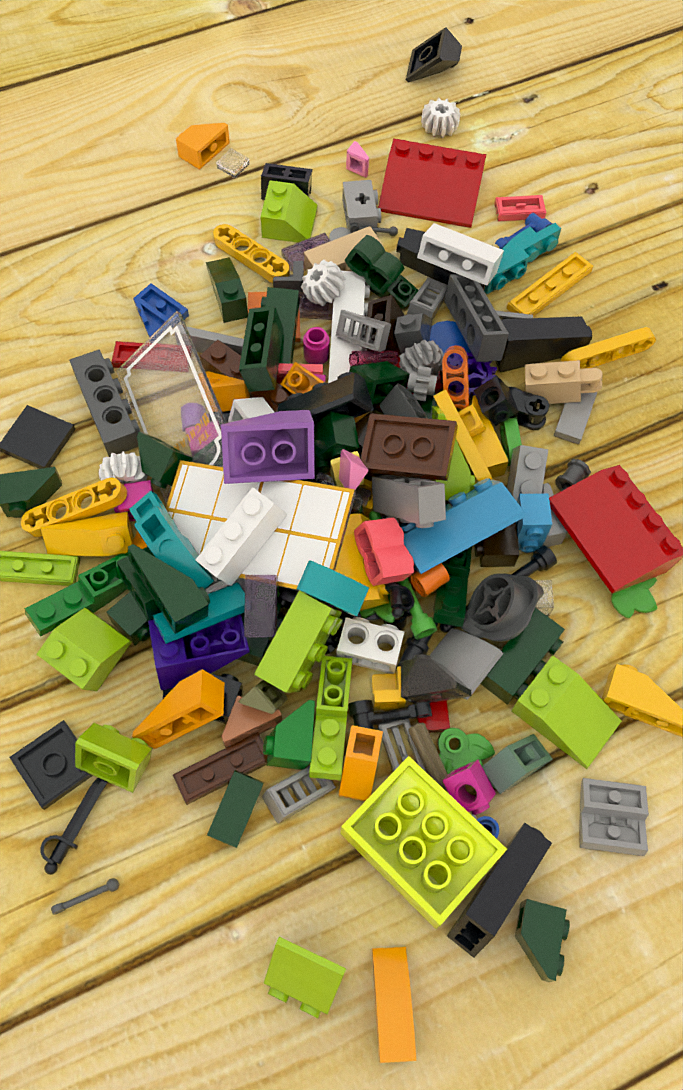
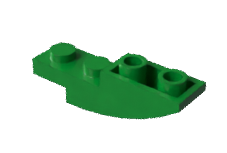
[24,552,128,637]

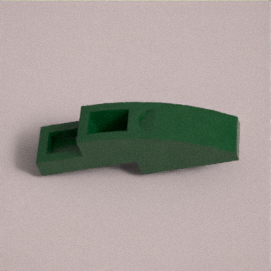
[433,546,472,627]

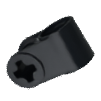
[509,387,550,430]

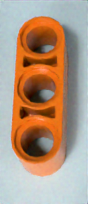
[442,345,470,410]

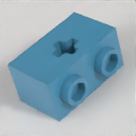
[516,493,552,553]

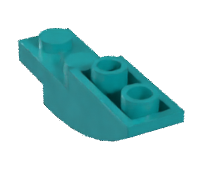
[484,223,561,294]
[129,491,214,589]

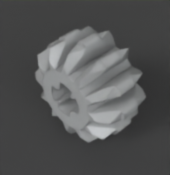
[399,340,444,380]

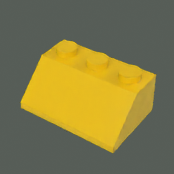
[333,513,389,611]

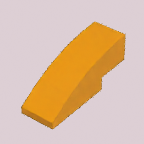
[372,947,417,1063]

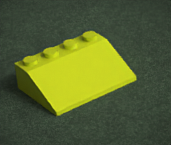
[340,756,507,929]

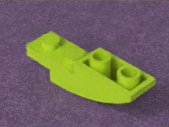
[309,656,352,781]

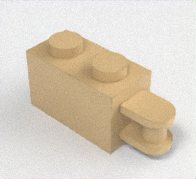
[525,360,602,405]

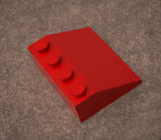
[378,138,487,228]
[549,465,683,594]

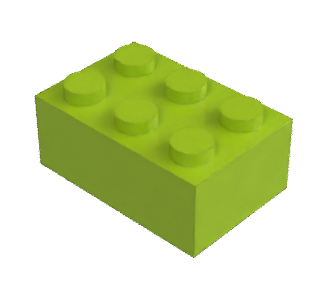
[254,591,342,693]

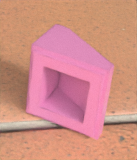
[346,141,369,178]
[339,449,368,492]

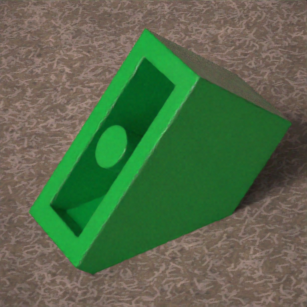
[263,700,315,770]

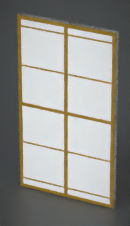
[166,460,356,591]

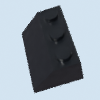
[277,372,374,425]

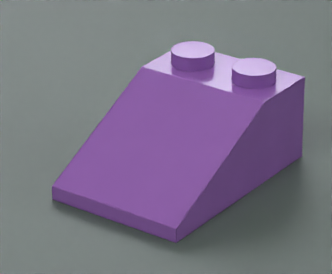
[221,410,315,484]

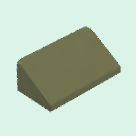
[238,680,287,714]

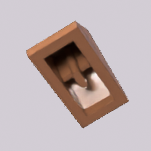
[221,696,282,748]

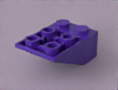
[148,614,249,690]

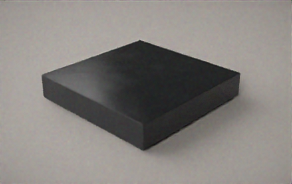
[0,405,75,469]
[9,720,93,810]

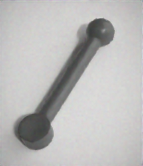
[349,223,398,236]
[51,878,119,915]

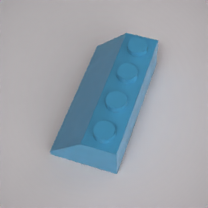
[399,478,526,574]

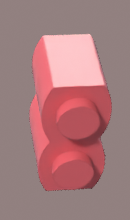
[354,517,414,586]

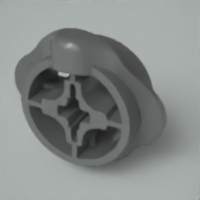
[461,573,544,641]

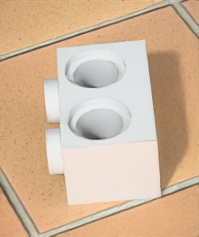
[337,617,404,674]

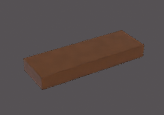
[173,732,267,805]

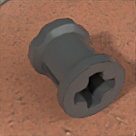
[555,459,591,491]

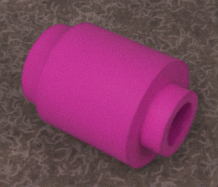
[303,327,330,364]

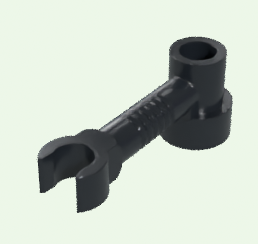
[348,700,432,729]

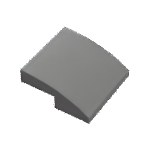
[417,628,503,700]
[579,778,649,856]

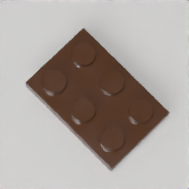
[360,413,458,481]

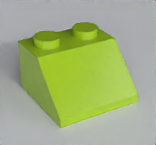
[260,181,318,244]
[36,608,132,691]
[75,723,152,793]

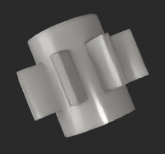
[407,366,437,401]

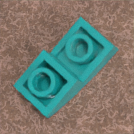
[297,560,369,616]

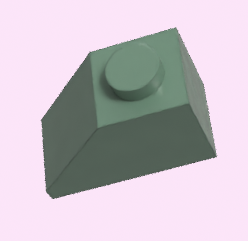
[482,734,553,794]

